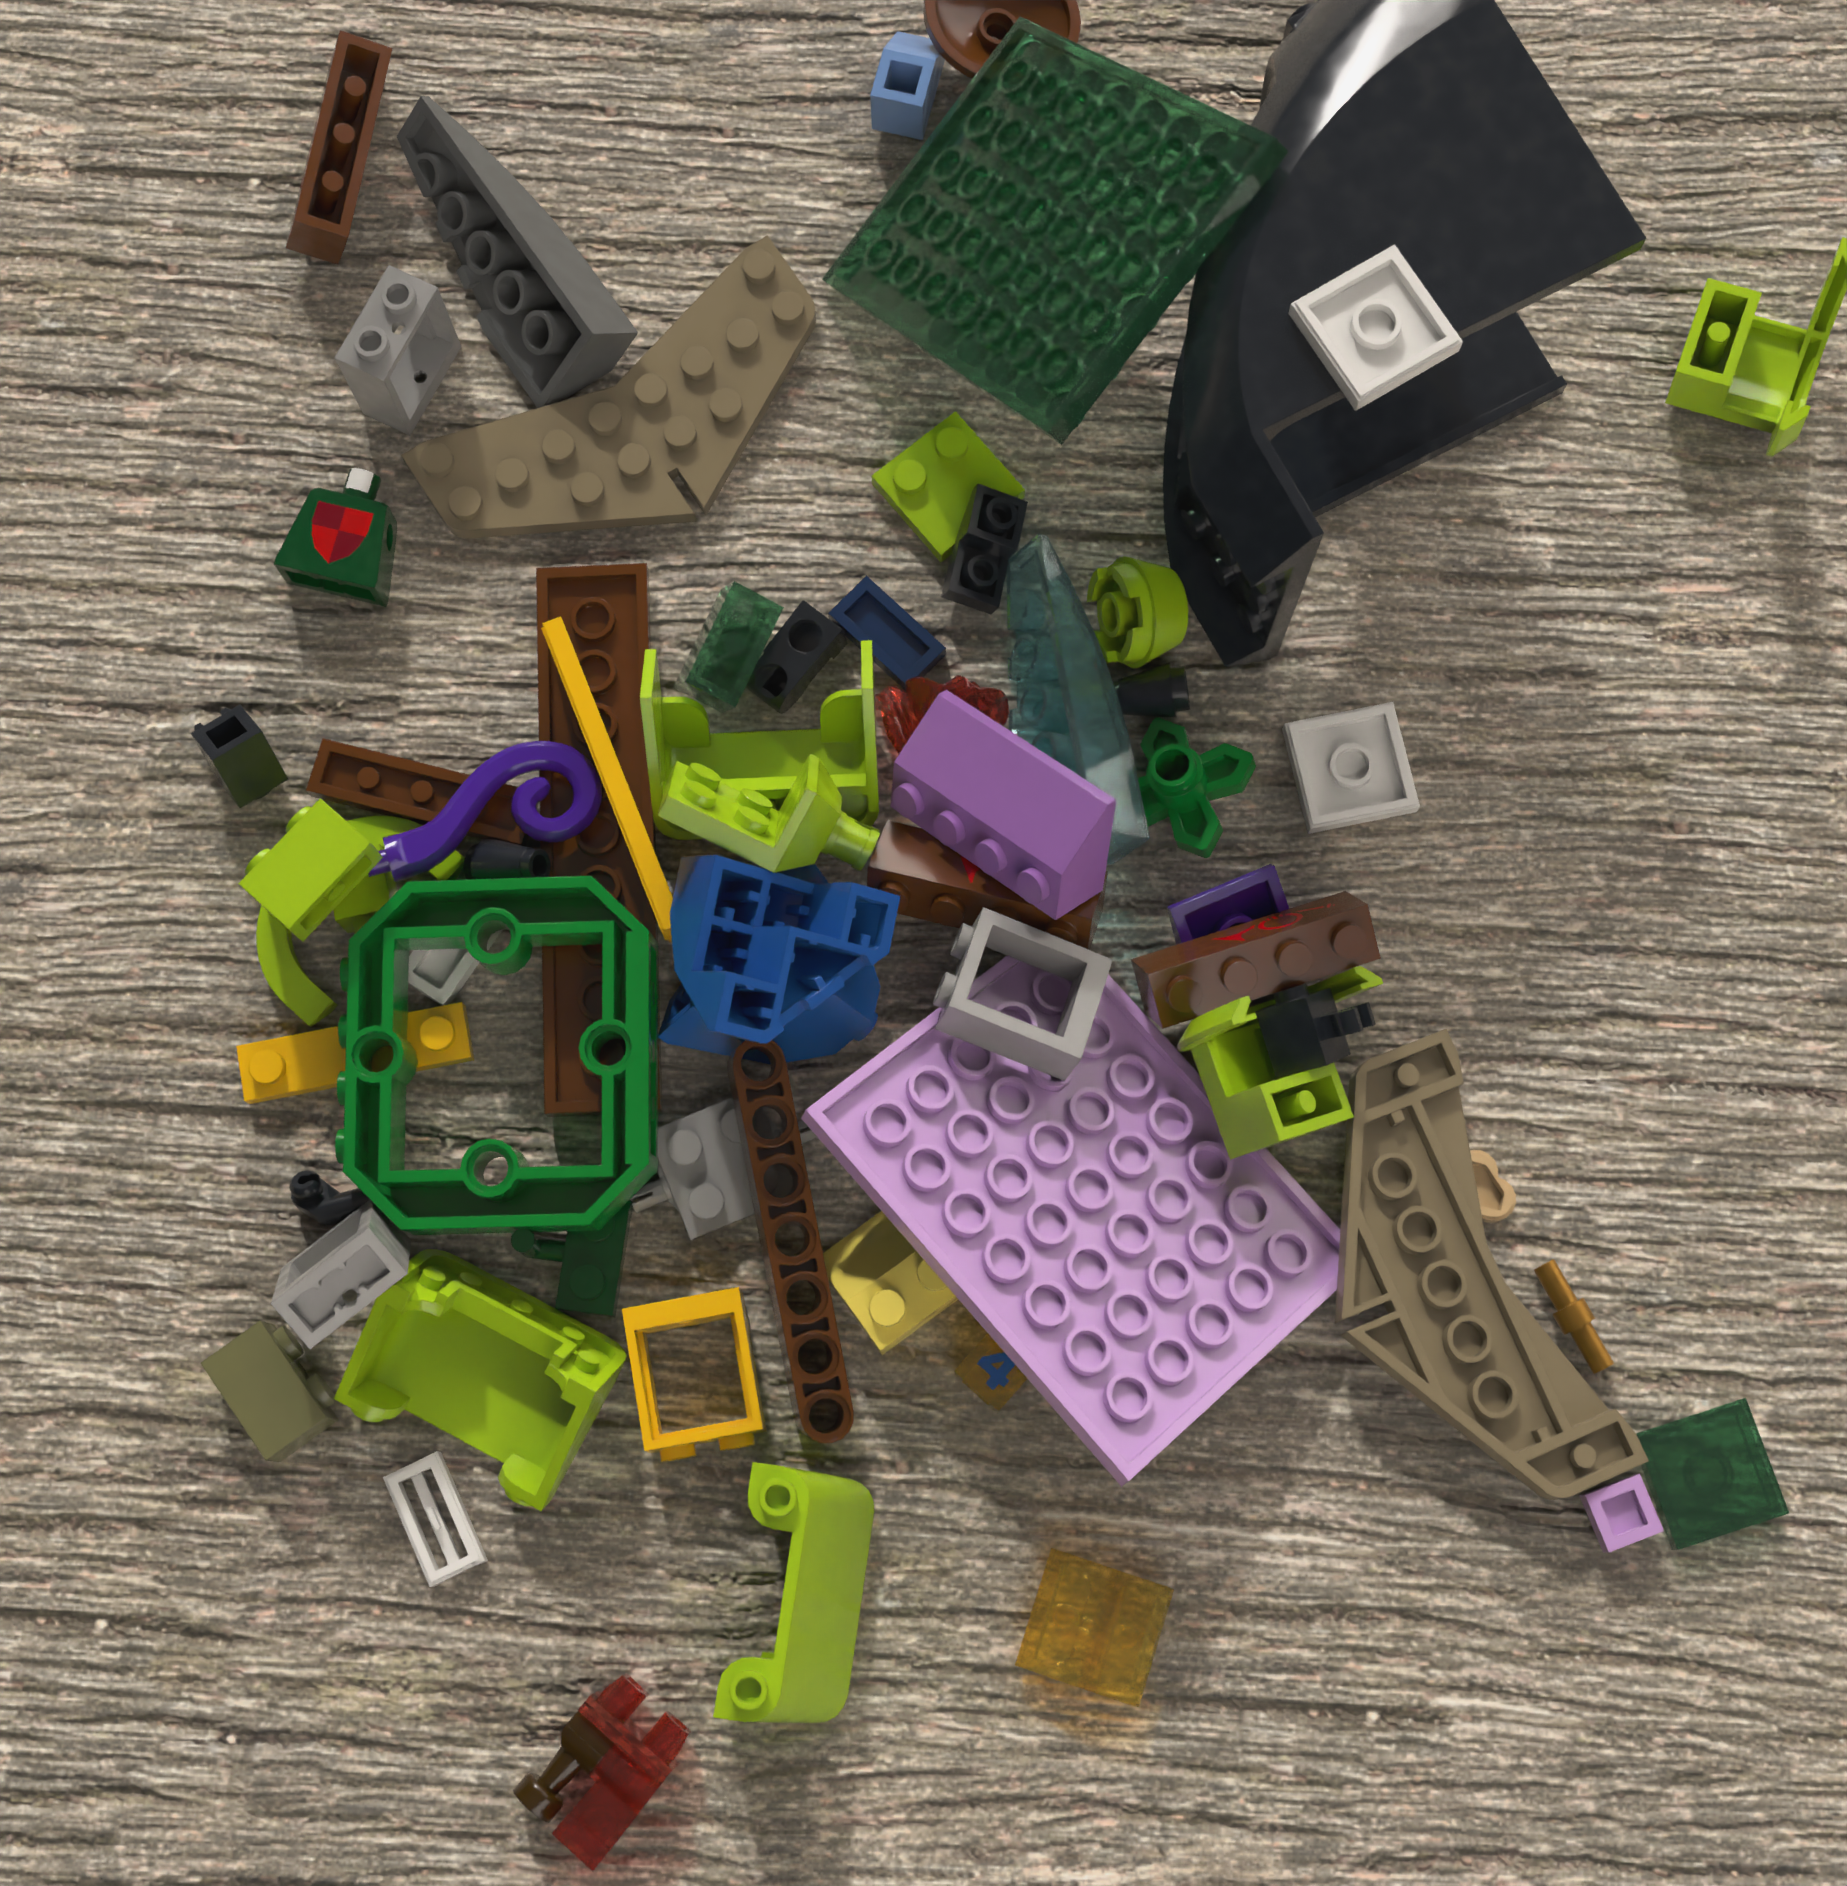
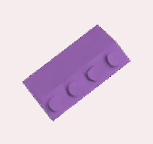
[890,690,1116,920]

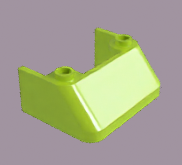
[640,640,879,840]

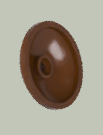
[923,0,1081,88]

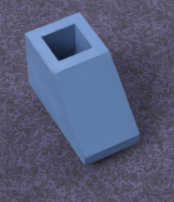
[870,31,945,140]

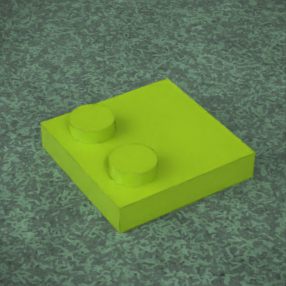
[871,411,1025,563]

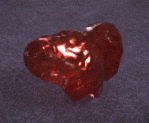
[875,675,1009,755]

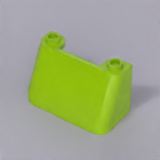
[334,1249,627,1511]
[713,1462,874,1723]

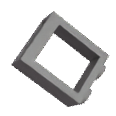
[334,265,462,436]
[933,907,1113,1081]
[271,1200,411,1349]

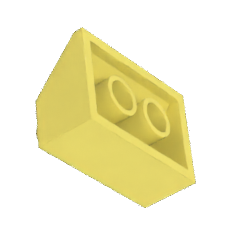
[823,1211,958,1355]

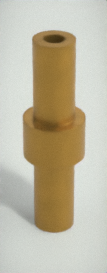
[1534,1259,1614,1374]

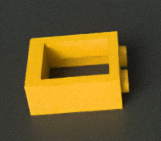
[622,1287,767,1462]

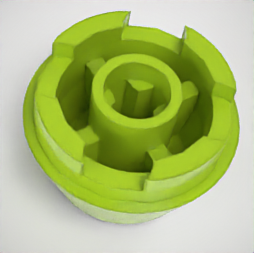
[1087,556,1188,668]

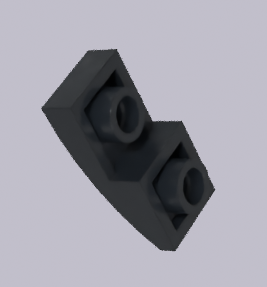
[941,484,1028,615]

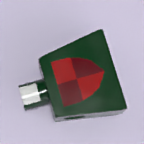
[274,468,397,607]

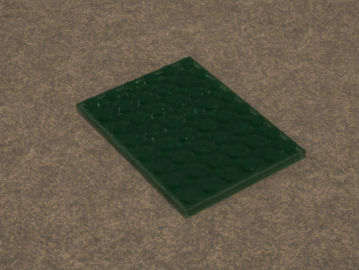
[822,17,1288,445]

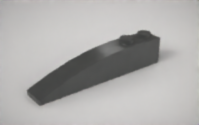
[397,96,638,408]

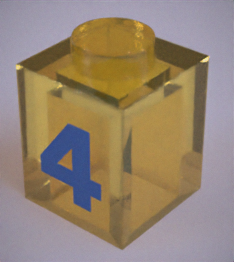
[954,1333,1028,1414]

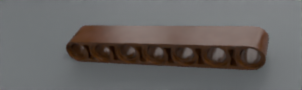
[727,1040,854,1443]

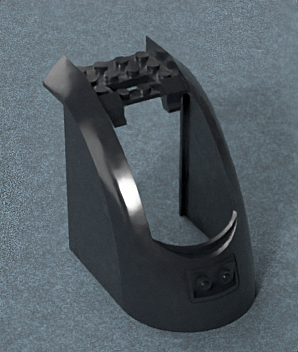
[1163,0,1646,667]

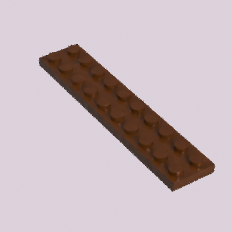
[536,563,662,1117]

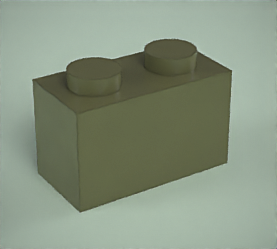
[201,1320,339,1462]

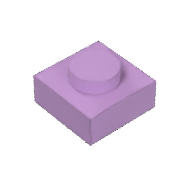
[1579,1474,1664,1553]

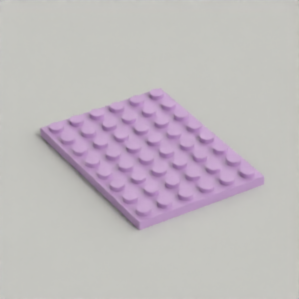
[801,956,1340,1487]

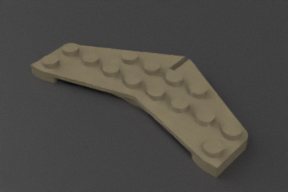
[401,235,816,539]
[1335,1029,1649,1500]

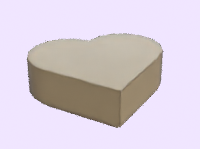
[1470,1150,1516,1223]

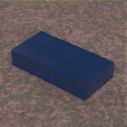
[828,575,946,693]

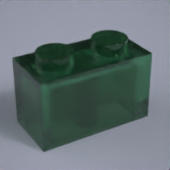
[673,581,784,713]

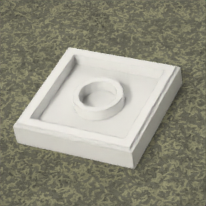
[1288,244,1463,411]
[1282,702,1420,834]

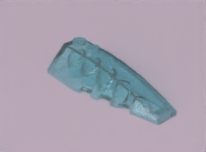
[1006,533,1150,865]

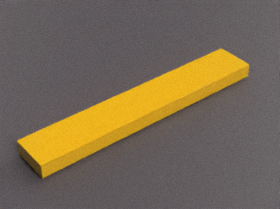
[541,616,673,943]

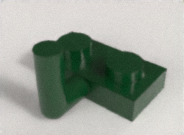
[511,1200,633,1318]

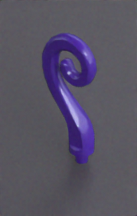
[368,741,602,882]

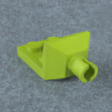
[657,754,880,873]

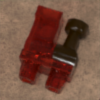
[513,1673,691,1871]

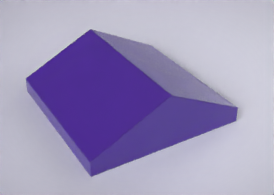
[1167,864,1290,945]

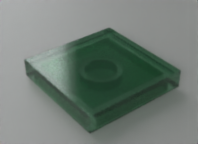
[1636,1398,1789,1550]

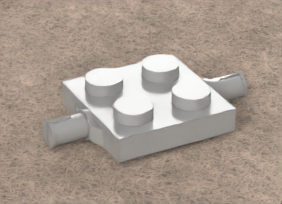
[630,1098,819,1240]

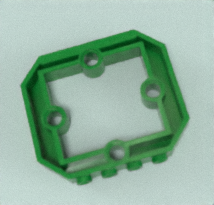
[335,876,658,1235]

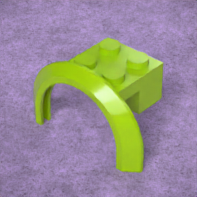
[1665,237,1847,457]
[238,798,464,1027]
[1177,966,1383,1160]

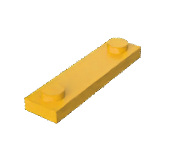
[236,1002,474,1104]

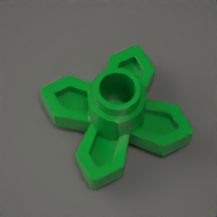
[1113,718,1256,858]

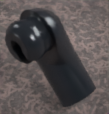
[289,1170,370,1225]

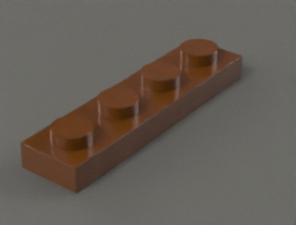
[306,738,539,846]

